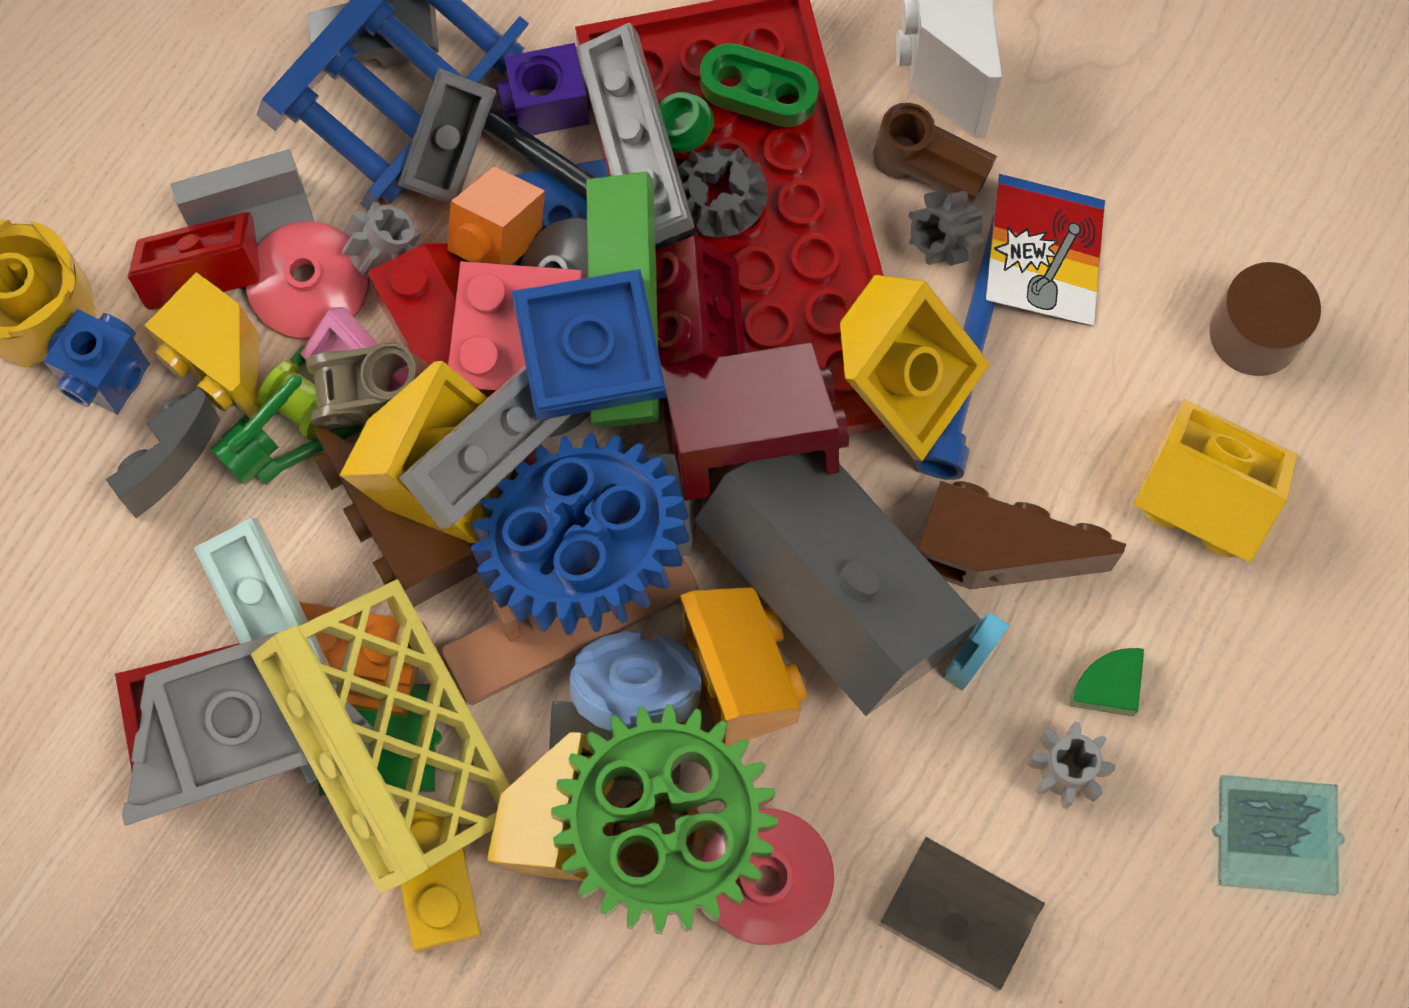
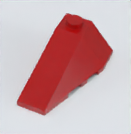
[368,243,538,480]

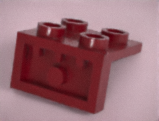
[655,236,745,366]

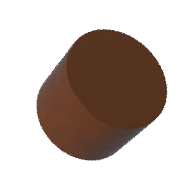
[1209,262,1321,376]

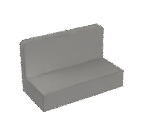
[171,149,314,246]

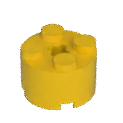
[0,219,96,367]

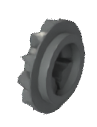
[677,142,768,238]

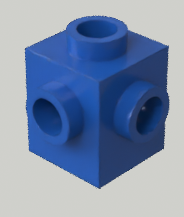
[43,309,150,415]

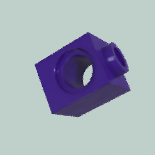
[497,43,590,135]

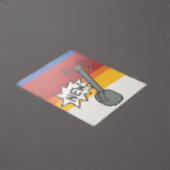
[986,174,1105,326]

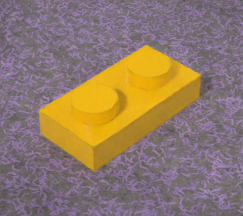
[401,804,482,953]

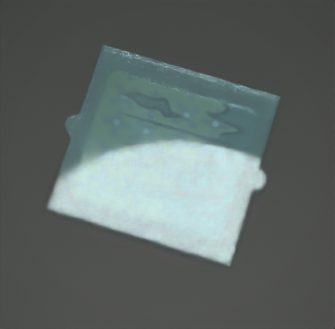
[1212,775,1345,896]

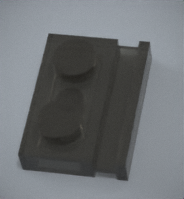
[878,837,1045,992]

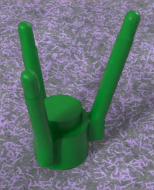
[210,346,361,485]

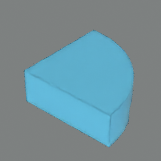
[944,613,1010,691]

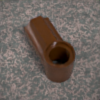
[873,102,997,205]

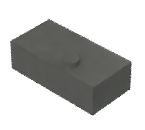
[694,451,981,716]

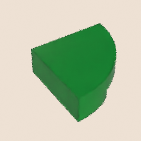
[1069,648,1144,717]

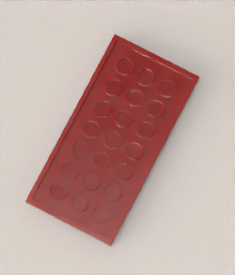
[575,0,886,454]

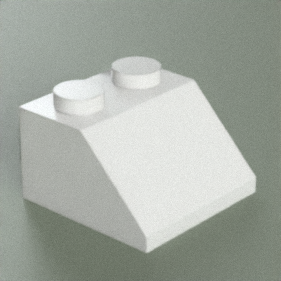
[896,0,1002,138]

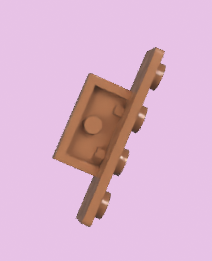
[442,555,698,705]

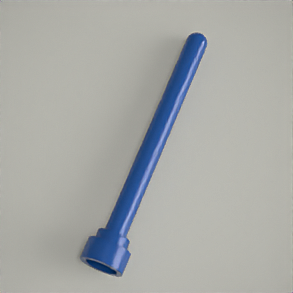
[915,214,996,480]

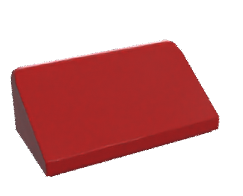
[128,212,260,310]

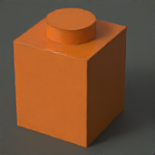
[448,166,545,265]

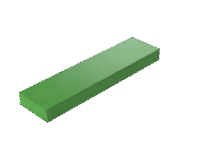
[586,171,660,429]

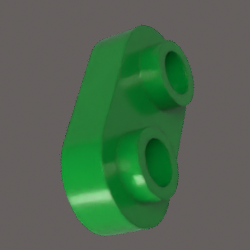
[700,43,818,127]

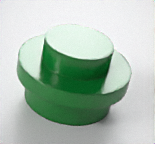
[659,92,714,153]

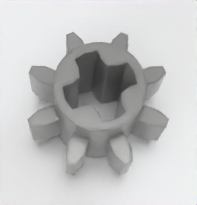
[342,202,422,277]
[1027,721,1115,809]

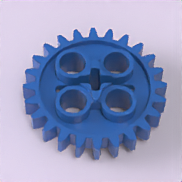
[471,433,689,635]

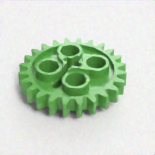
[551,704,778,934]

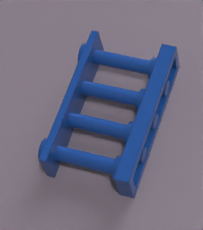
[256,0,529,210]

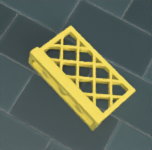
[250,579,510,894]

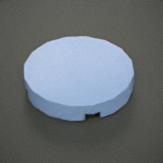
[570,631,701,731]

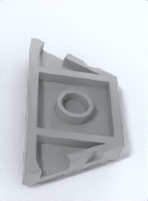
[122,632,374,826]

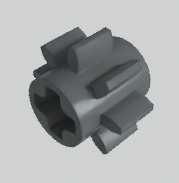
[908,190,985,266]

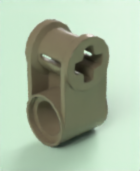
[306,343,429,428]

